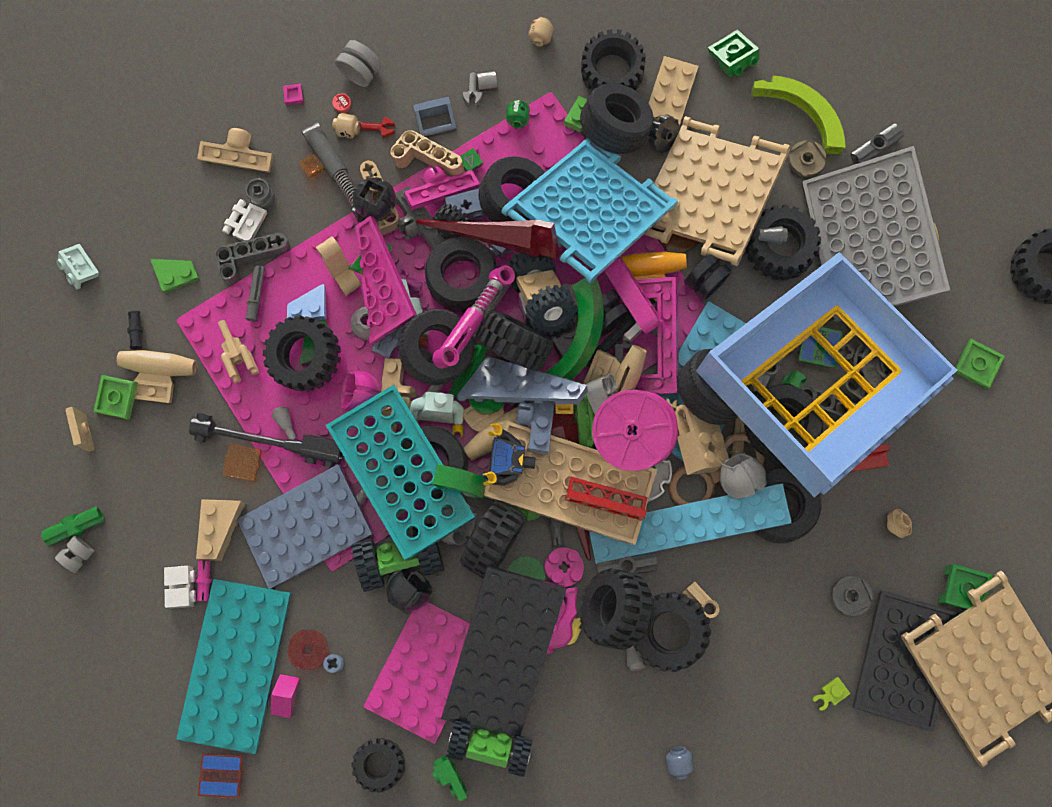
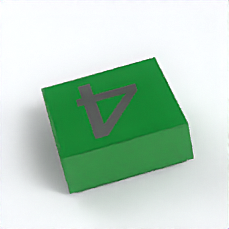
[460,148,483,172]

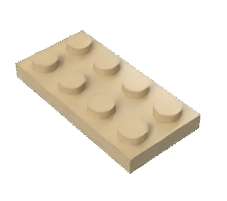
[648,56,698,132]

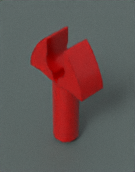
[360,116,396,138]

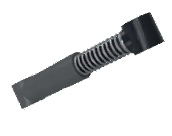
[301,122,369,223]

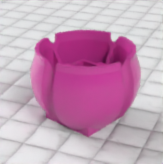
[340,370,382,412]

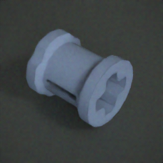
[323,654,344,673]

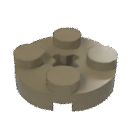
[788,140,826,179]

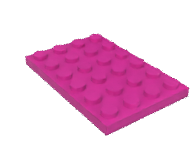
[363,602,470,744]

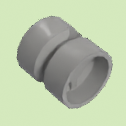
[55,536,95,573]

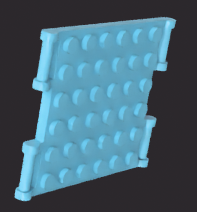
[501,138,679,284]

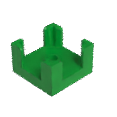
[937,564,993,610]

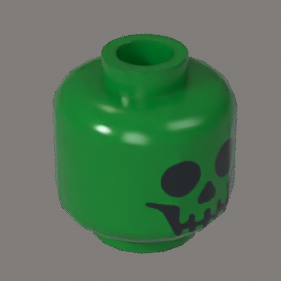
[506,100,530,129]

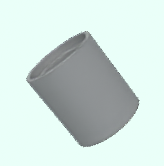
[477,71,497,90]

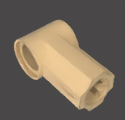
[682,581,719,619]

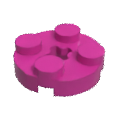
[544,547,584,588]

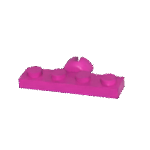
[404,166,480,210]

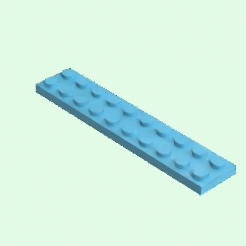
[589,484,792,563]

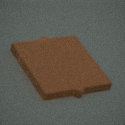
[222,444,262,481]

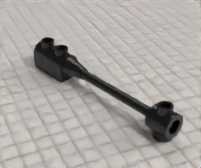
[189,413,343,468]

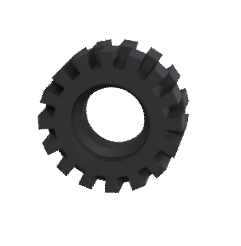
[432,204,469,240]

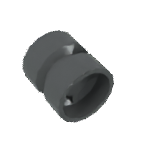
[245,178,275,210]

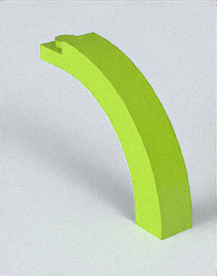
[751,76,845,155]

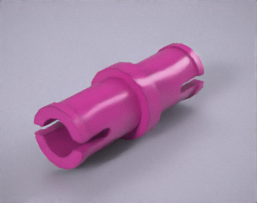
[196,561,212,601]

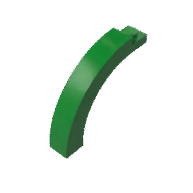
[544,278,604,380]

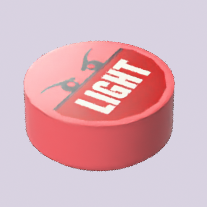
[332,94,351,113]

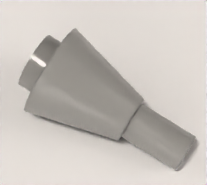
[271,406,297,440]

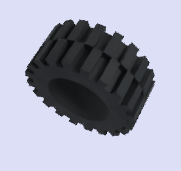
[581,29,646,92]

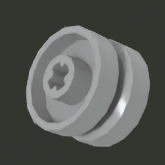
[334,40,382,87]

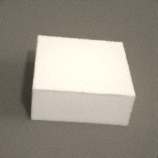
[623,323,642,343]

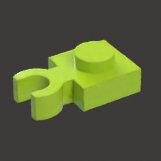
[812,677,851,711]

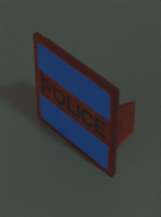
[198,753,243,798]

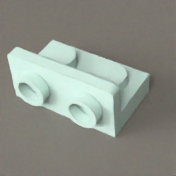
[57,244,99,290]

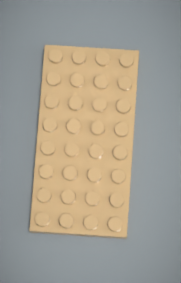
[484,421,657,545]

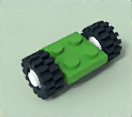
[446,720,533,777]

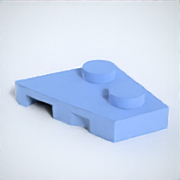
[287,284,326,321]

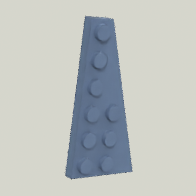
[457,356,588,405]

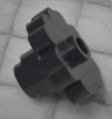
[648,114,680,153]

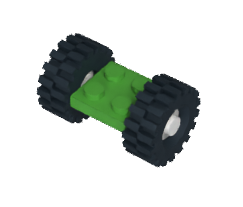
[352,523,444,592]

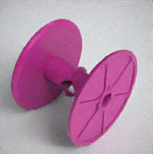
[592,390,679,471]

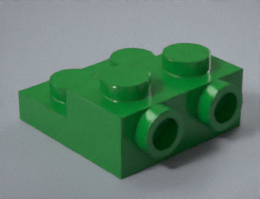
[708,30,760,77]
[432,755,469,801]

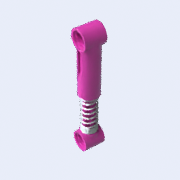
[433,265,515,369]

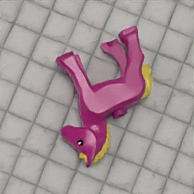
[546,587,582,654]

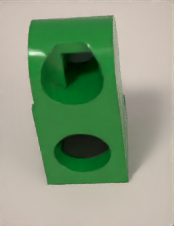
[780,370,807,389]

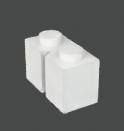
[164,566,197,609]

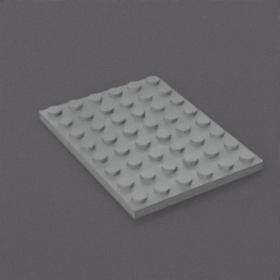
[802,146,951,322]

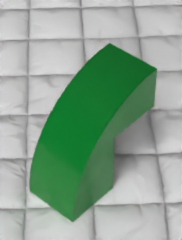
[433,464,487,499]

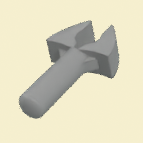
[463,72,483,106]

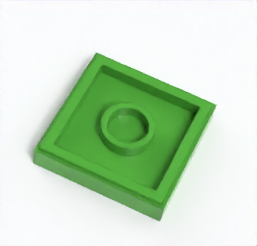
[955,338,1005,390]
[93,375,138,420]

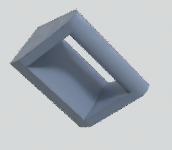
[413,97,456,137]

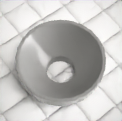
[351,306,371,341]

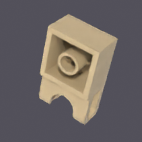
[675,405,729,475]

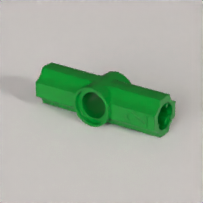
[41,506,104,547]

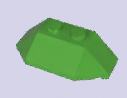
[573,382,596,449]

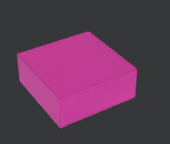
[283,84,304,106]

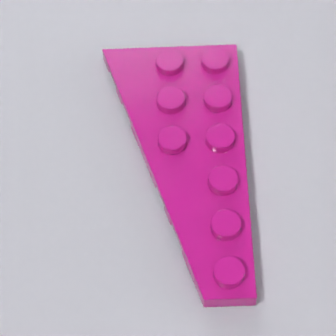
[356,216,417,345]

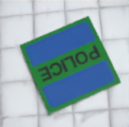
[798,327,843,368]

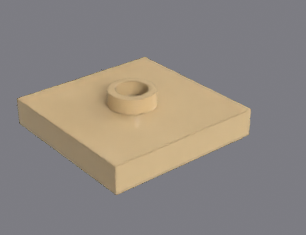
[65,407,95,452]

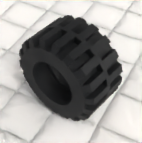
[351,738,405,793]

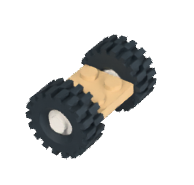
[507,252,578,335]

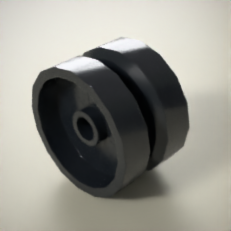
[684,254,732,301]
[600,289,631,337]

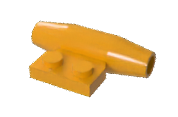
[622,252,687,302]

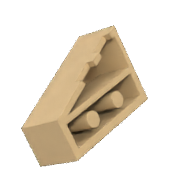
[196,499,246,561]

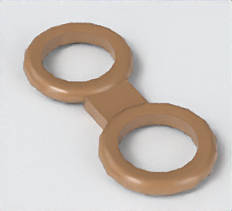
[669,433,764,506]

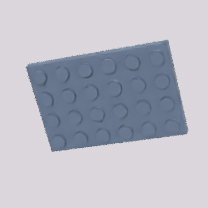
[237,464,374,589]

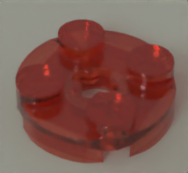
[288,630,329,670]

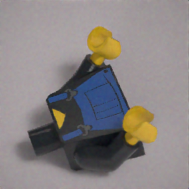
[483,423,536,486]

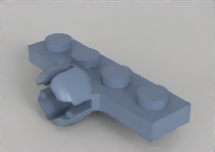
[516,401,554,455]

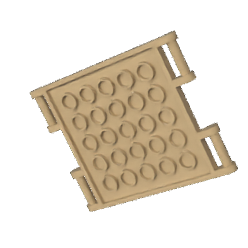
[644,116,791,266]
[901,571,1052,768]

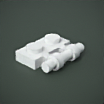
[222,199,268,241]

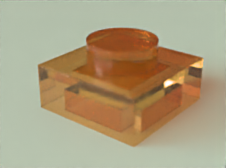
[298,152,325,179]

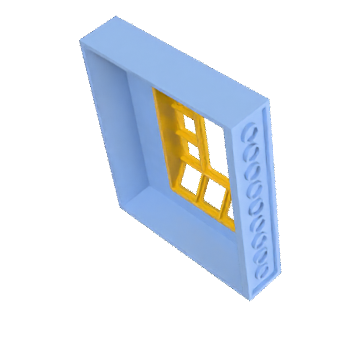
[696,252,957,497]

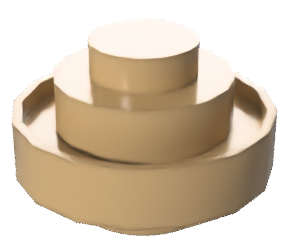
[887,509,912,538]

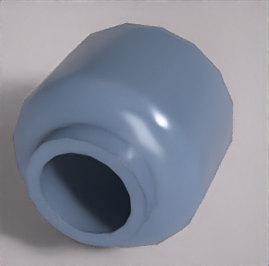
[666,746,694,780]

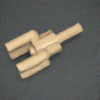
[218,320,259,383]

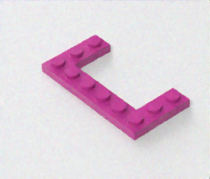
[621,277,679,394]

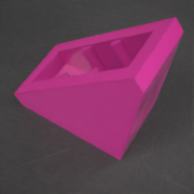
[271,674,300,718]

